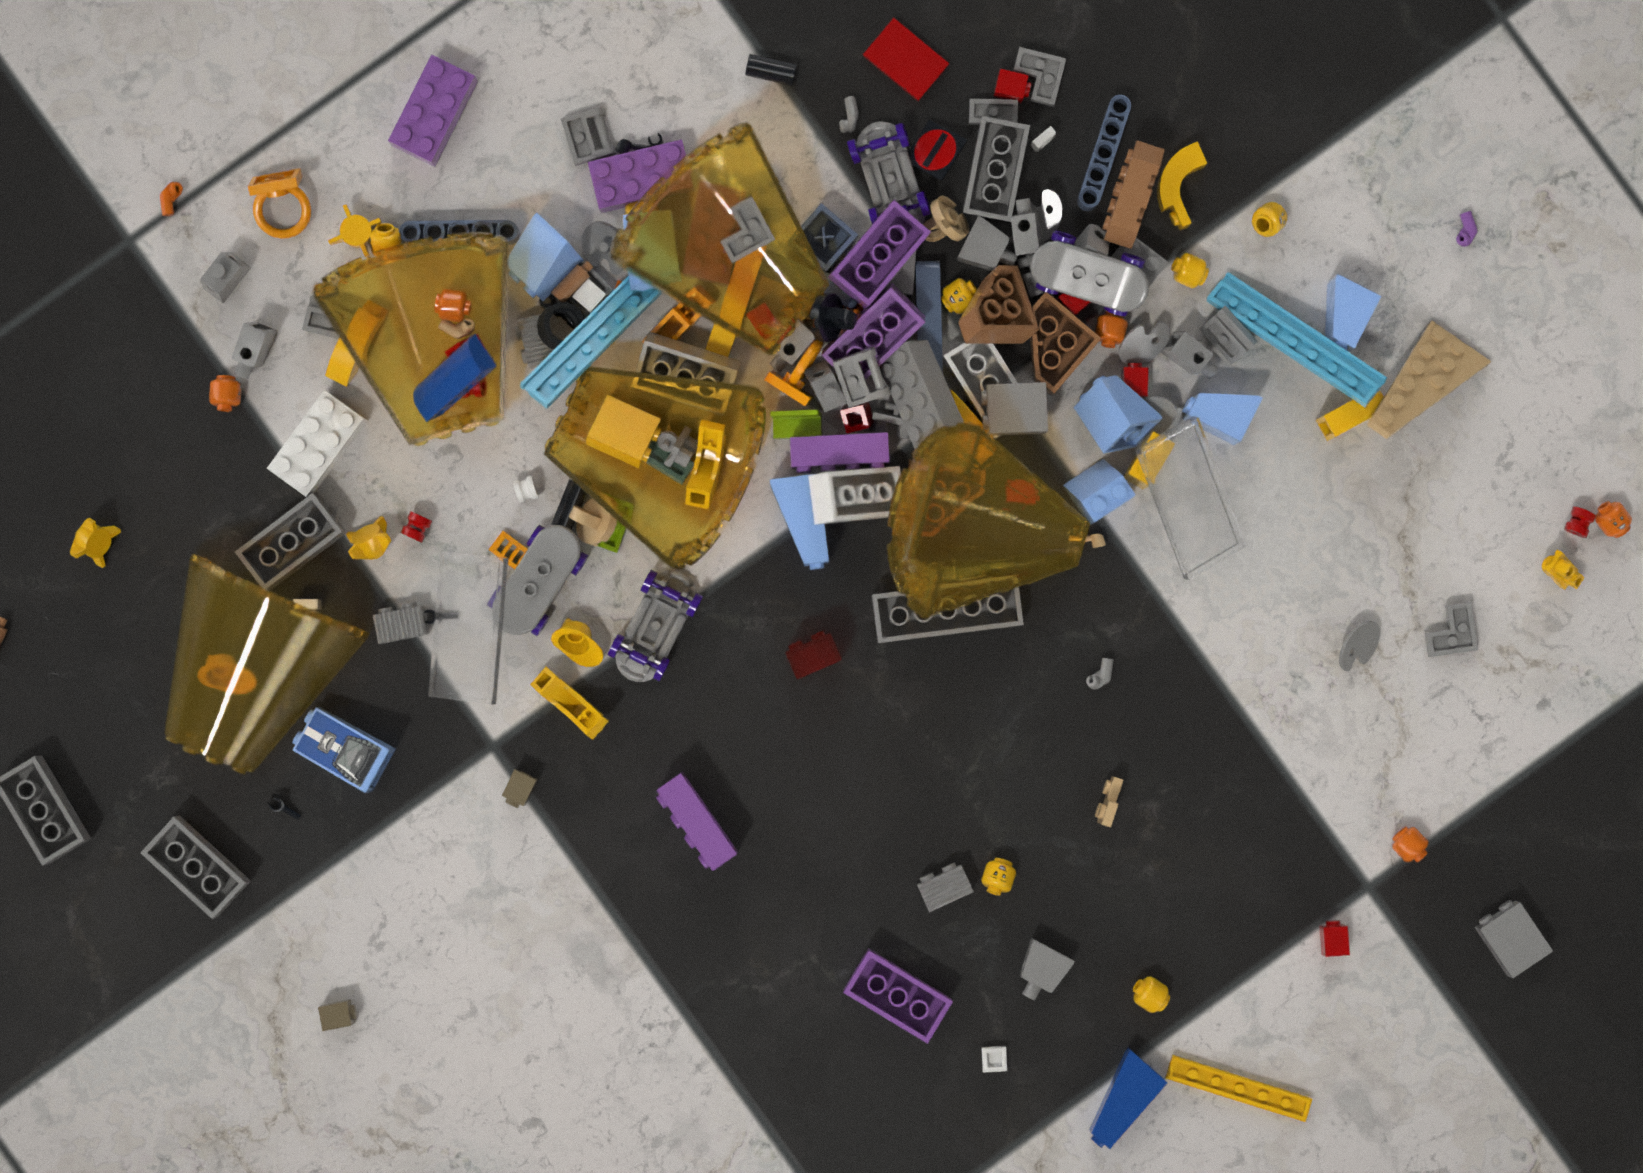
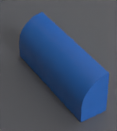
[413,334,497,422]

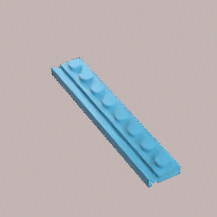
[1207,272,1387,408]
[520,275,667,409]

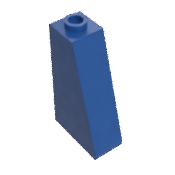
[1089,1048,1167,1149]

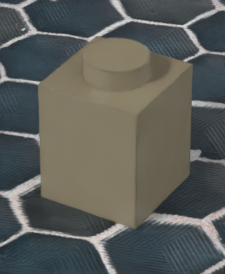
[502,769,538,808]
[318,999,357,1031]

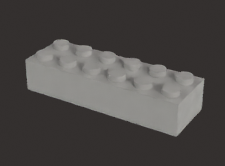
[871,577,1024,644]

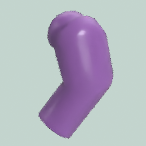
[1456,211,1478,247]

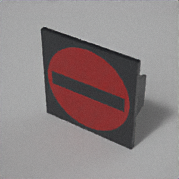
[908,120,968,181]

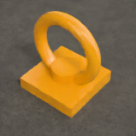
[248,168,311,239]
[764,339,823,406]

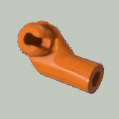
[160,182,183,216]

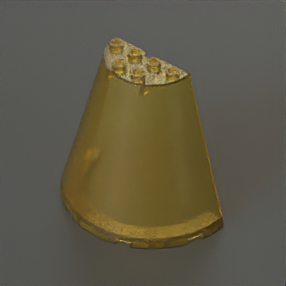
[610,122,830,355]
[313,232,509,446]
[544,366,766,570]
[164,553,370,775]

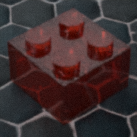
[785,631,842,679]

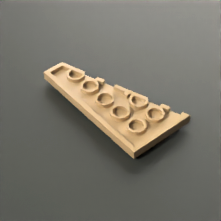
[1367,321,1491,439]

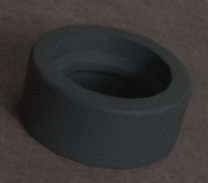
[537,302,585,349]

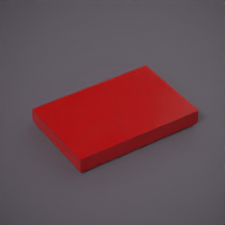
[863,18,949,102]

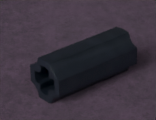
[745,54,797,86]
[552,479,589,531]

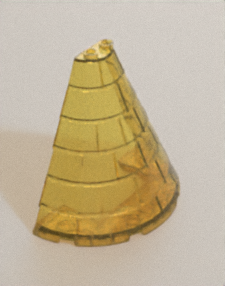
[887,422,1090,619]

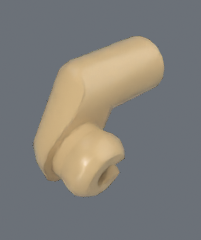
[438,318,475,339]

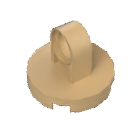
[923,195,970,242]
[569,497,617,546]

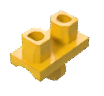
[1542,550,1584,590]

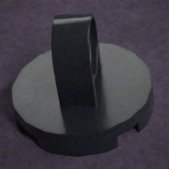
[810,293,858,342]

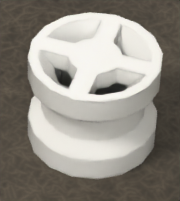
[513,475,539,504]

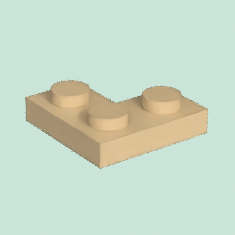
[1095,776,1123,827]

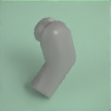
[839,96,859,133]
[1086,658,1114,689]

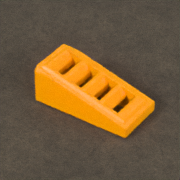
[488,531,528,570]

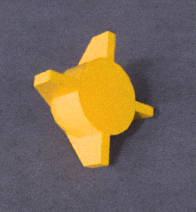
[328,204,382,258]
[346,516,392,560]
[70,518,121,568]

